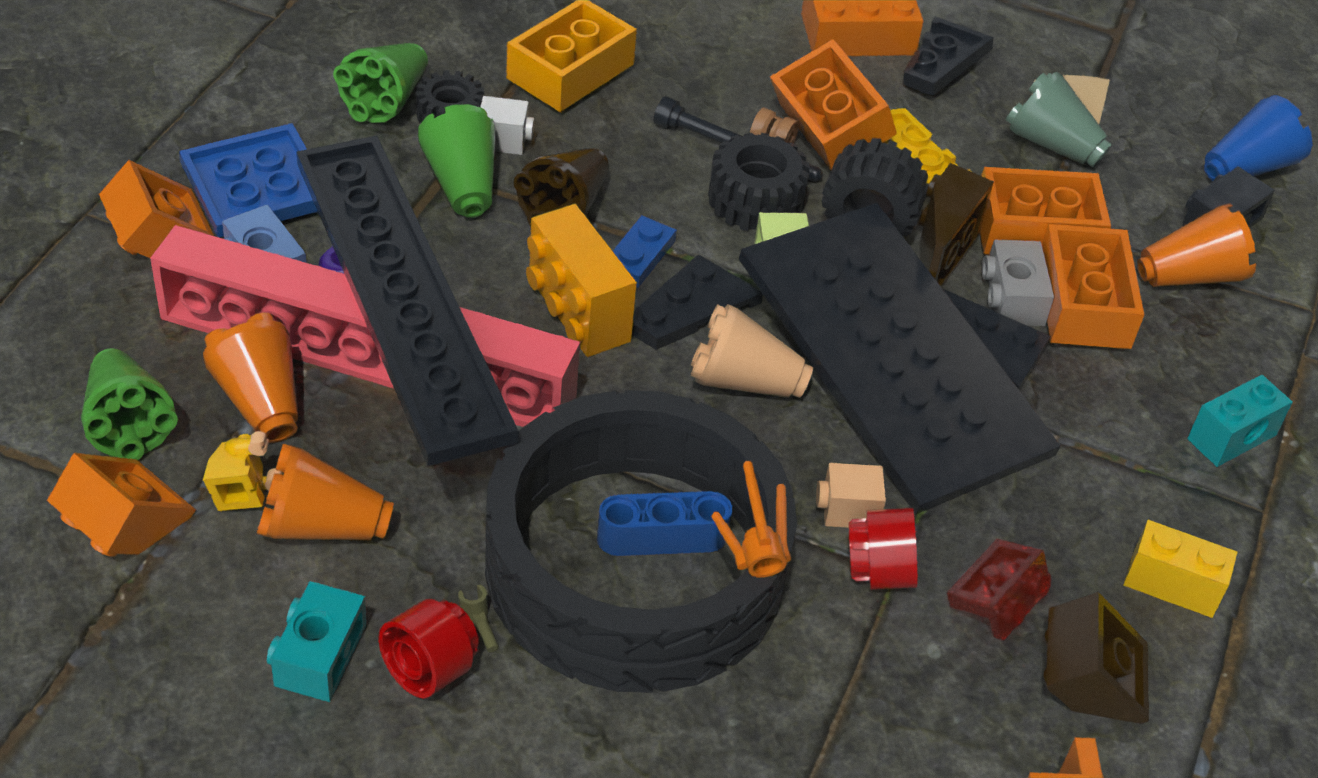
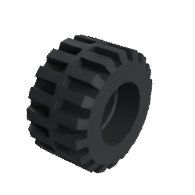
[708,133,810,231]
[821,138,929,237]

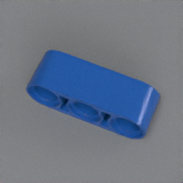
[597,491,732,556]

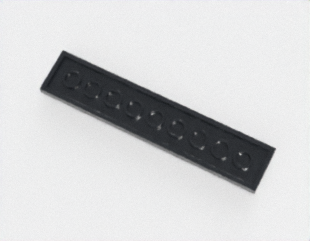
[296,135,519,466]

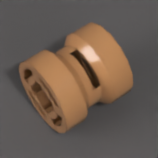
[750,107,799,144]

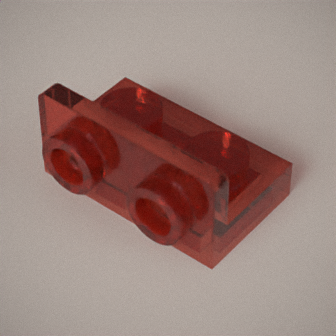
[947,539,1051,640]

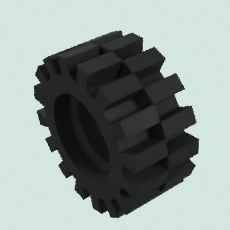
[416,70,484,123]

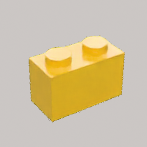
[1123,520,1238,618]

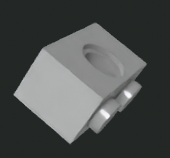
[982,240,1054,326]

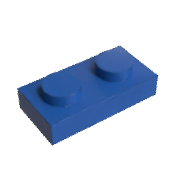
[613,216,677,288]

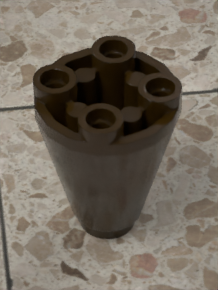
[513,148,609,227]

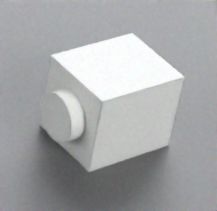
[481,96,535,155]

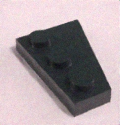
[903,16,994,95]
[632,254,763,350]
[942,288,1051,391]

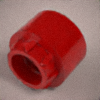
[848,508,918,590]
[378,599,478,698]

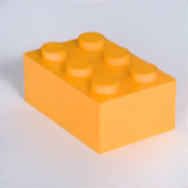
[506,0,637,112]
[526,204,637,357]

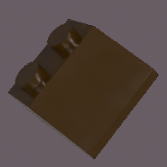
[1044,592,1149,724]

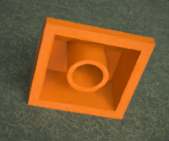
[99,160,214,258]
[47,453,196,557]

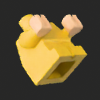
[203,431,284,511]

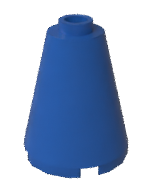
[1204,95,1313,181]

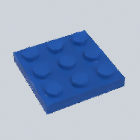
[179,123,317,238]

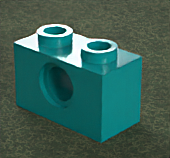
[1187,375,1293,467]
[267,581,367,702]

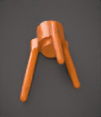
[711,461,791,578]

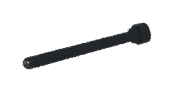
[653,96,823,182]

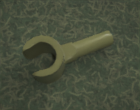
[458,585,499,652]

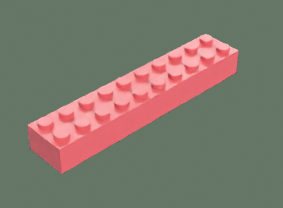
[150,225,580,427]

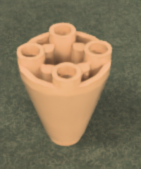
[691,304,813,398]

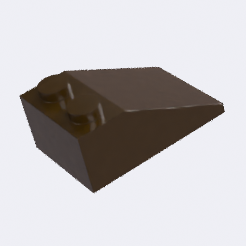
[919,163,994,288]

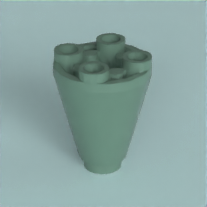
[1005,72,1112,168]

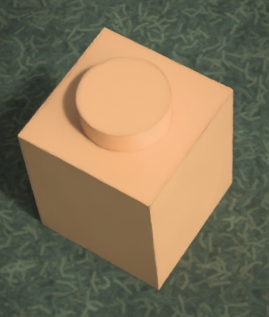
[816,463,886,527]

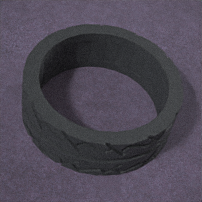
[485,390,797,693]

